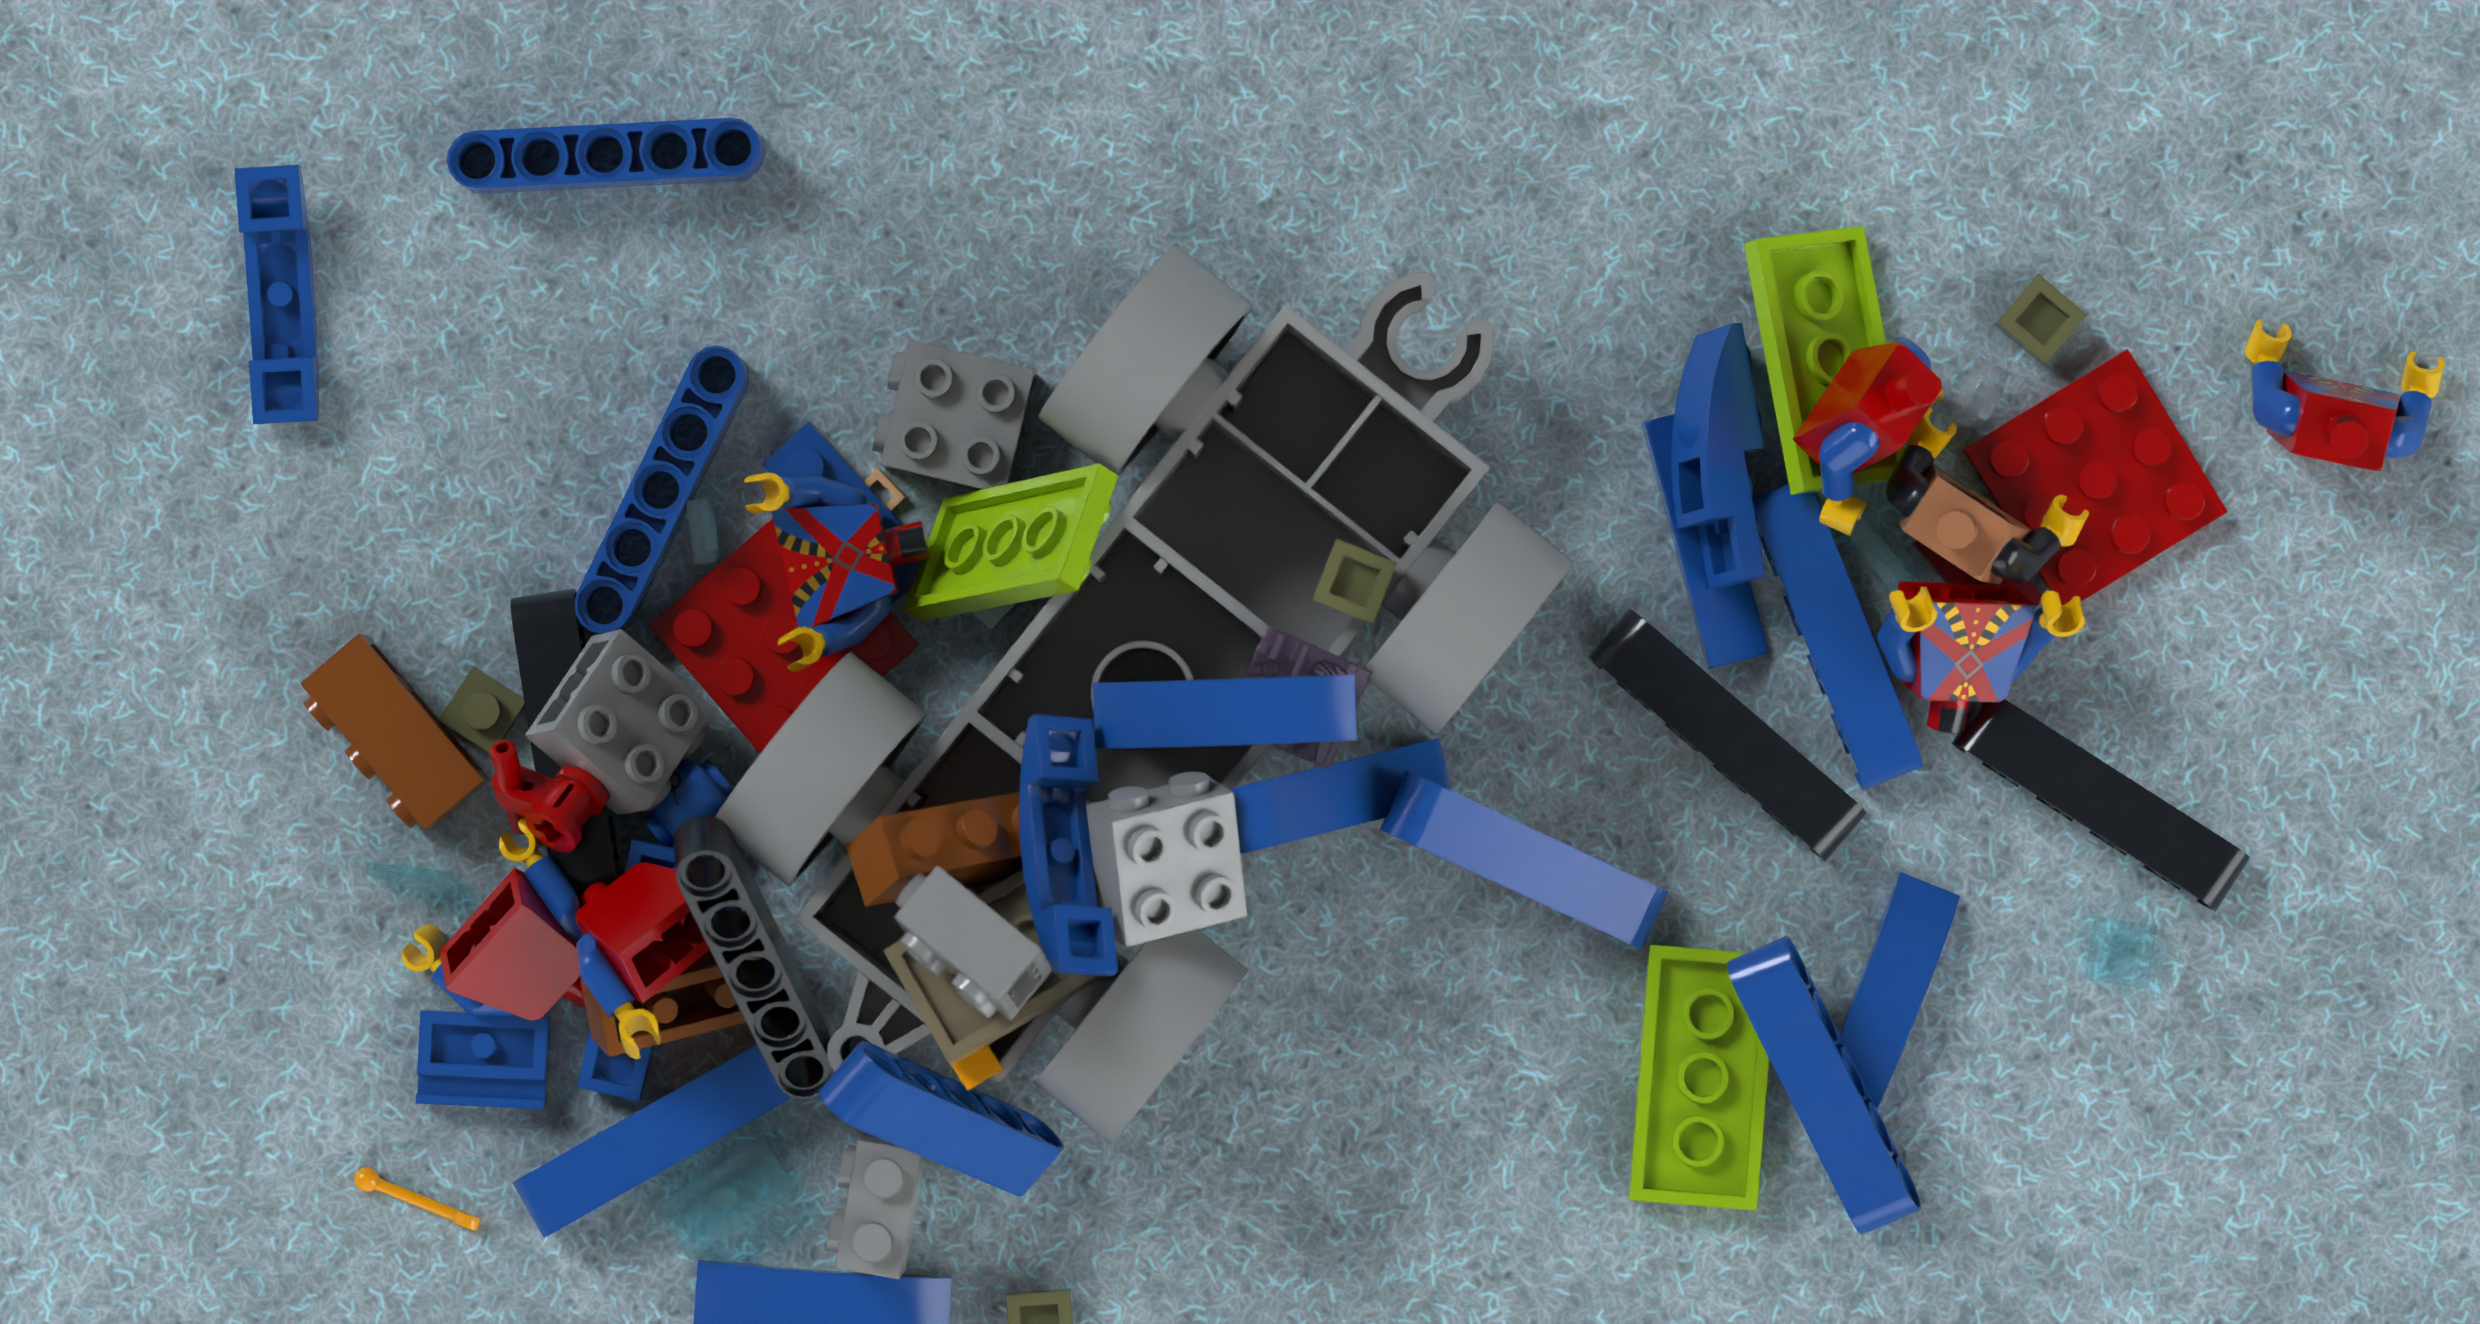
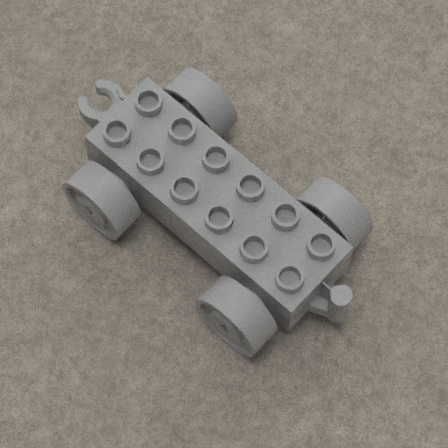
[715,244,1574,1144]

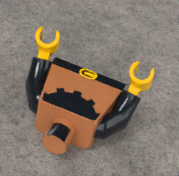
[1886,408,2089,584]

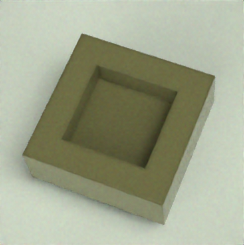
[1995,274,2087,365]
[1312,539,1397,625]
[438,667,525,753]
[1006,1288,1073,1324]

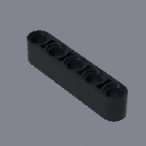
[510,588,619,902]
[1588,609,1867,862]
[1951,699,2250,912]
[673,815,834,1100]

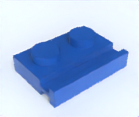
[416,1010,551,1110]

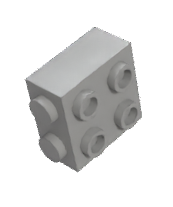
[872,340,1037,490]
[525,629,714,815]
[1086,772,1247,947]
[894,866,1053,1021]
[826,1133,926,1279]

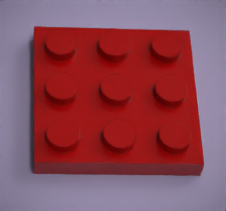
[1962,349,2228,605]
[649,518,919,754]

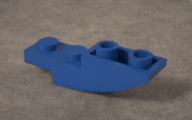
[1671,322,1766,589]

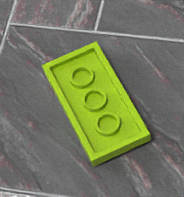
[1744,226,1906,495]
[903,463,1118,622]
[1628,944,1769,1211]

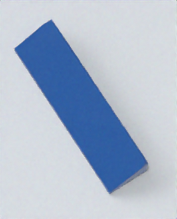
[1641,414,1769,670]

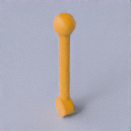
[354,1167,481,1231]

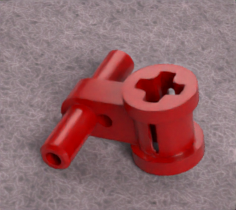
[490,740,609,853]

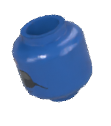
[641,759,734,847]

